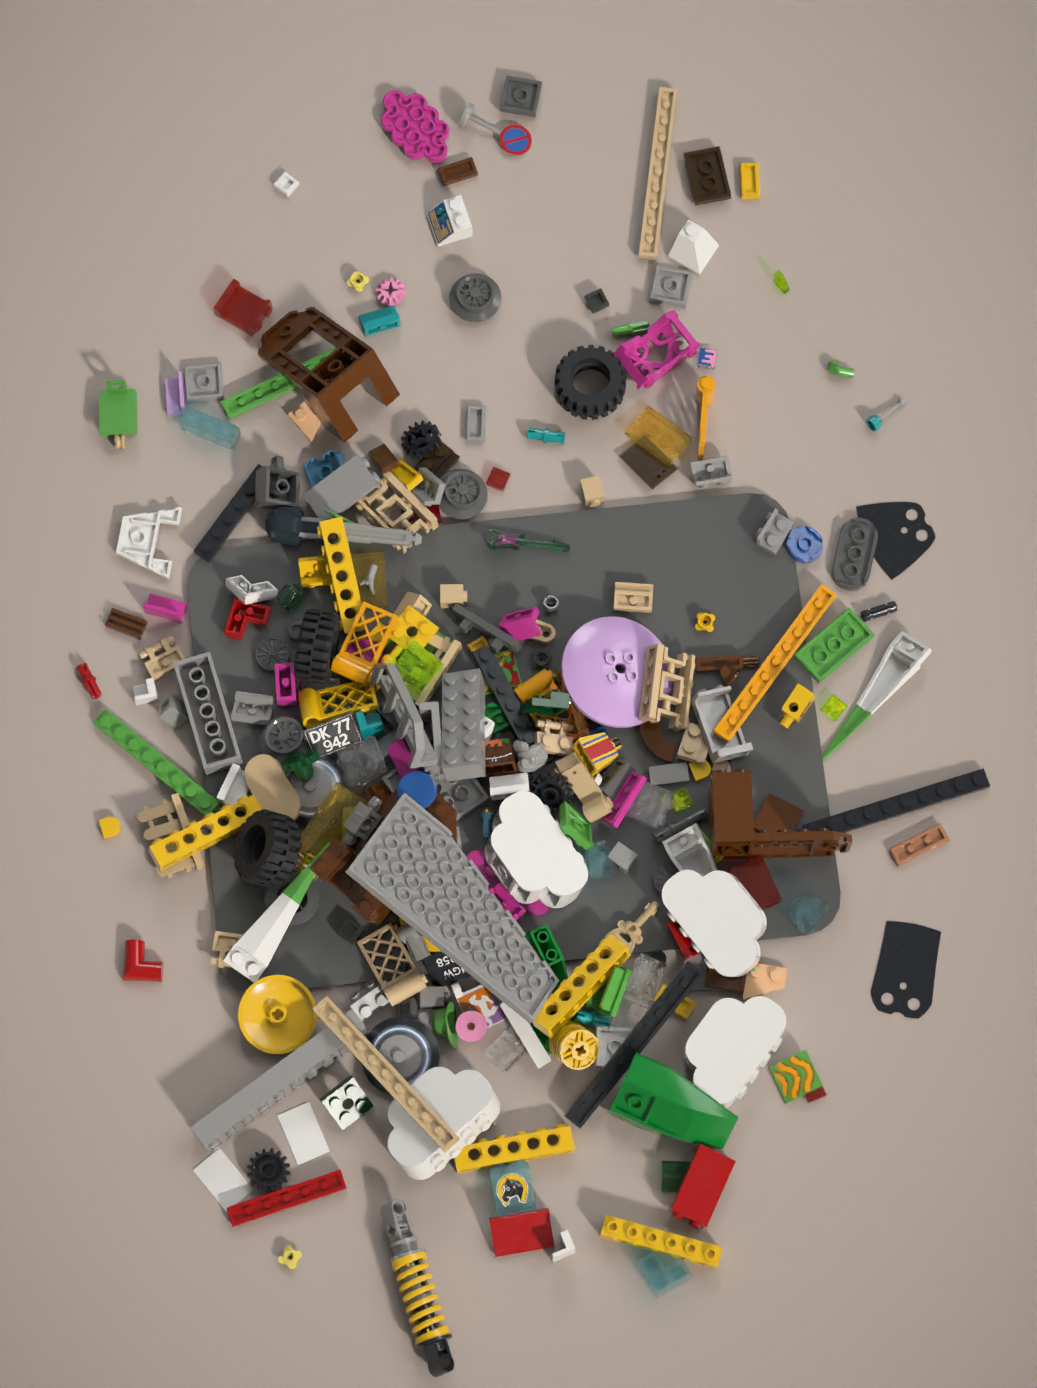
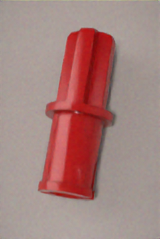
[76,663,102,700]

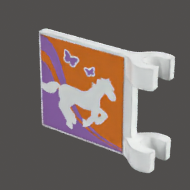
[451,982,508,1030]

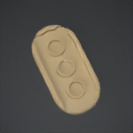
[244,754,301,820]

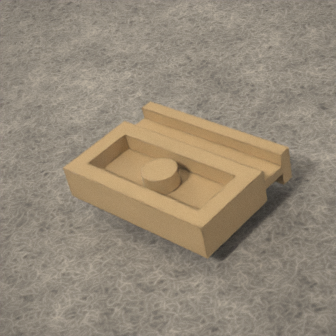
[614,582,653,613]
[677,722,708,766]

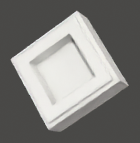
[273,171,299,197]

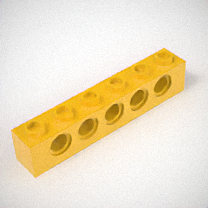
[317,517,367,634]
[149,795,262,871]
[532,934,631,1039]
[455,1124,575,1174]
[600,1215,723,1269]

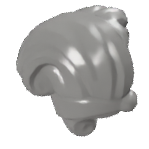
[512,740,548,773]

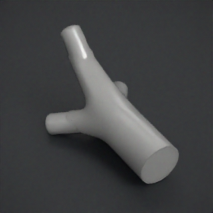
[359,564,378,595]

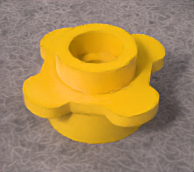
[695,612,715,632]

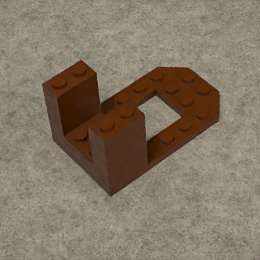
[258,307,400,443]
[708,769,852,860]
[309,789,458,925]

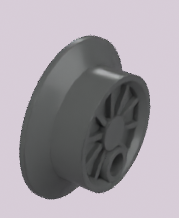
[449,273,501,322]
[438,469,488,519]
[259,715,310,763]
[265,872,319,926]

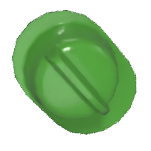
[432,1002,458,1049]

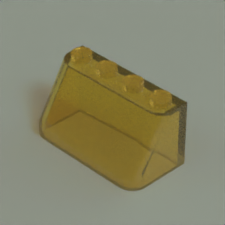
[299,782,368,859]

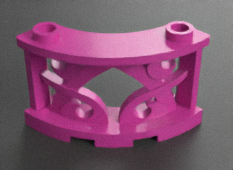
[614,310,701,390]

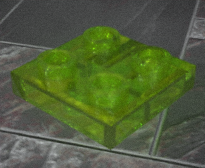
[395,640,444,694]

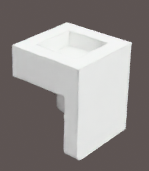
[133,678,159,706]

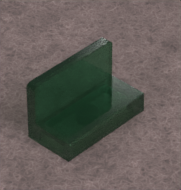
[661,1161,691,1192]

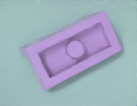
[165,371,187,416]

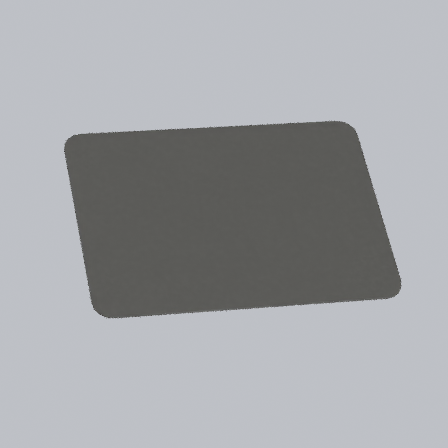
[188,493,841,992]

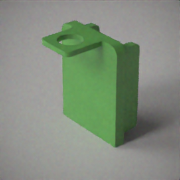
[99,380,137,437]
[585,967,642,1017]

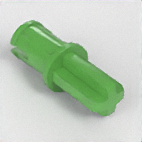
[612,321,650,338]

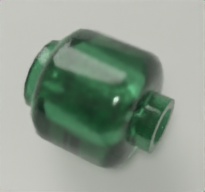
[277,583,305,612]

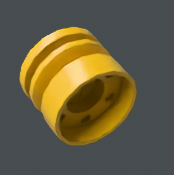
[548,1021,599,1070]

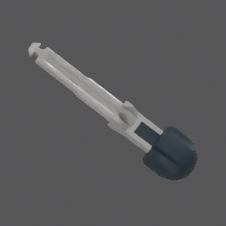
[265,506,422,547]

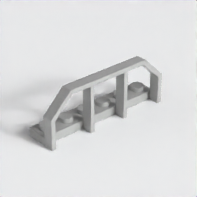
[369,663,438,768]

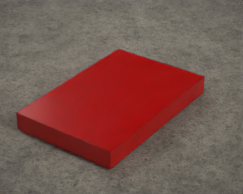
[489,1208,555,1257]

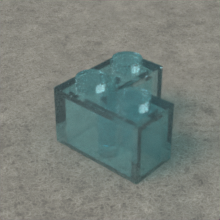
[637,1251,692,1298]

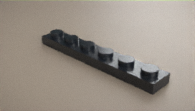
[193,464,263,563]
[471,645,536,747]

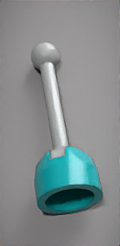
[866,398,905,432]

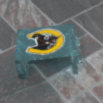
[489,1160,537,1216]

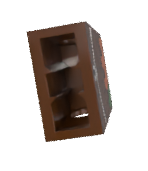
[482,733,518,778]

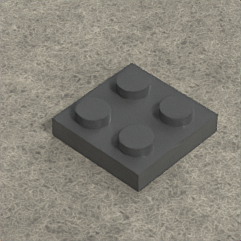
[500,76,542,117]

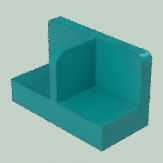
[355,711,385,741]

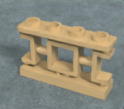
[354,471,439,554]
[638,643,695,731]

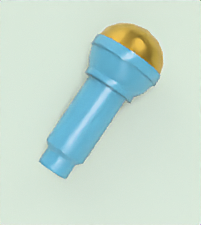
[480,808,493,838]

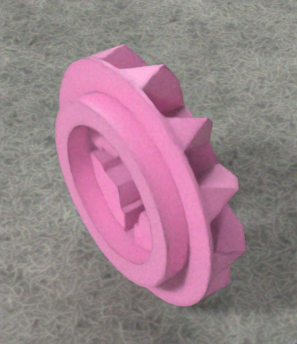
[376,277,405,306]

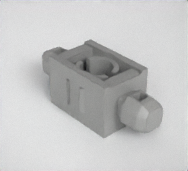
[343,796,382,846]

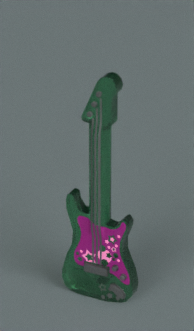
[486,529,570,552]

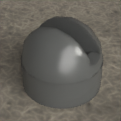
[543,596,559,613]

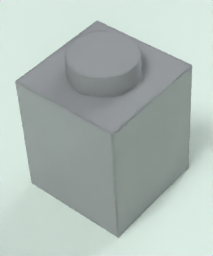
[420,987,448,1010]

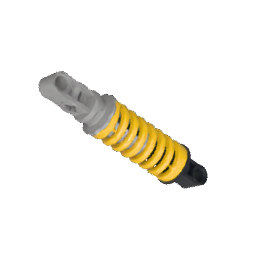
[381,1199,455,1377]

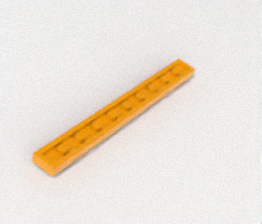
[713,584,837,743]

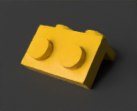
[298,554,339,588]

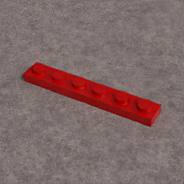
[227,1169,347,1227]

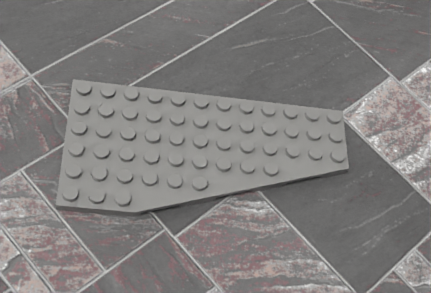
[345,792,559,1024]

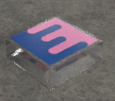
[696,348,718,370]

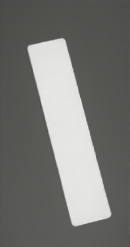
[500,1002,551,1068]

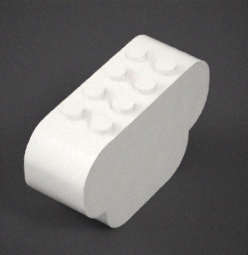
[484,791,588,908]
[662,870,767,977]
[684,996,786,1108]
[388,1067,500,1180]

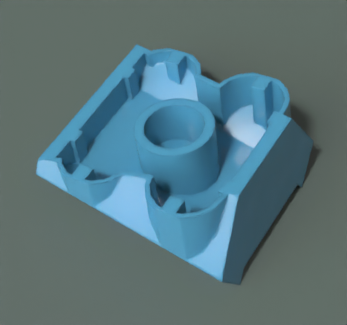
[304,450,347,488]

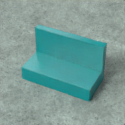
[359,305,401,336]

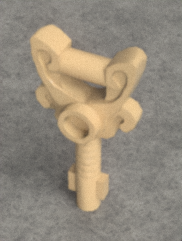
[605,900,660,955]

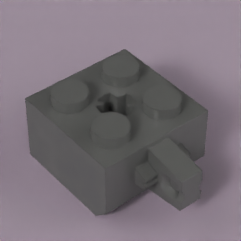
[255,456,300,510]

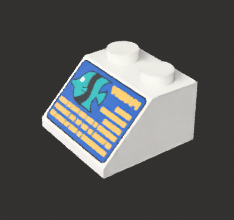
[427,195,473,247]

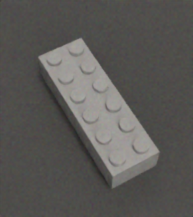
[173,652,243,775]
[442,668,485,782]

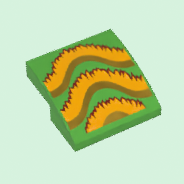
[769,1050,823,1104]

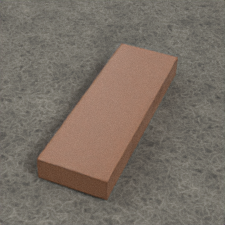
[889,823,950,867]

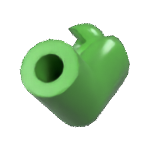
[827,360,854,378]

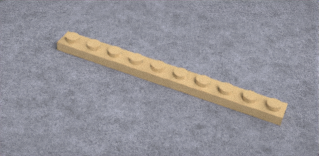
[638,87,677,260]
[312,996,460,1153]

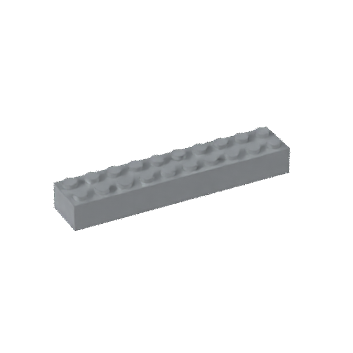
[190,1009,368,1152]

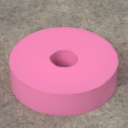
[455,1011,487,1042]

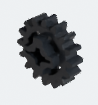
[401,420,442,459]

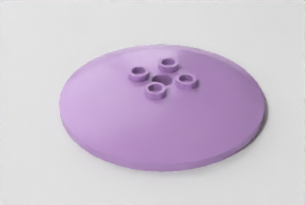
[561,617,672,728]

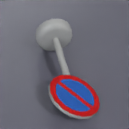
[458,102,532,156]

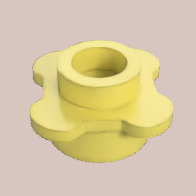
[347,271,369,292]
[278,1245,302,1269]

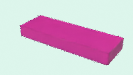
[602,771,647,828]

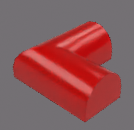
[224,598,271,640]
[123,939,164,982]

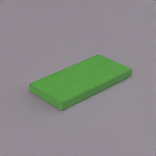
[793,607,875,684]

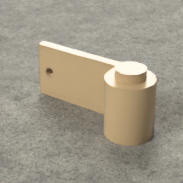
[562,761,613,823]

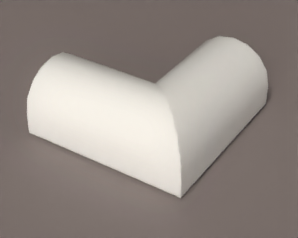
[225,575,278,605]

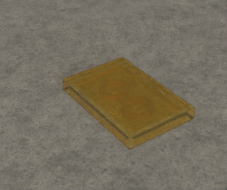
[625,406,693,466]
[348,552,388,611]

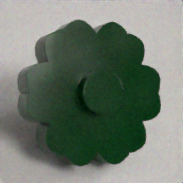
[280,749,320,782]

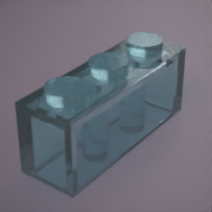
[180,406,241,450]

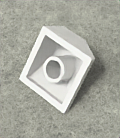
[668,219,719,275]

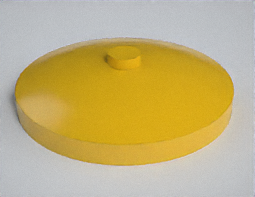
[238,975,317,1054]

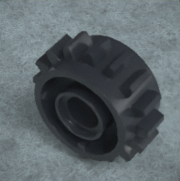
[531,771,574,813]
[247,1148,291,1193]

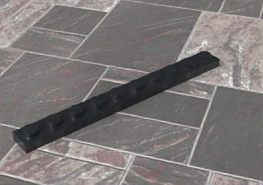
[801,768,990,845]
[564,961,704,1129]

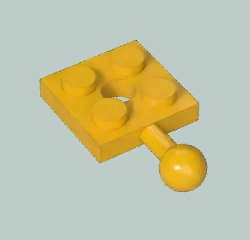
[381,605,439,665]

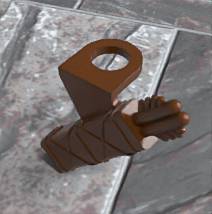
[696,654,760,686]

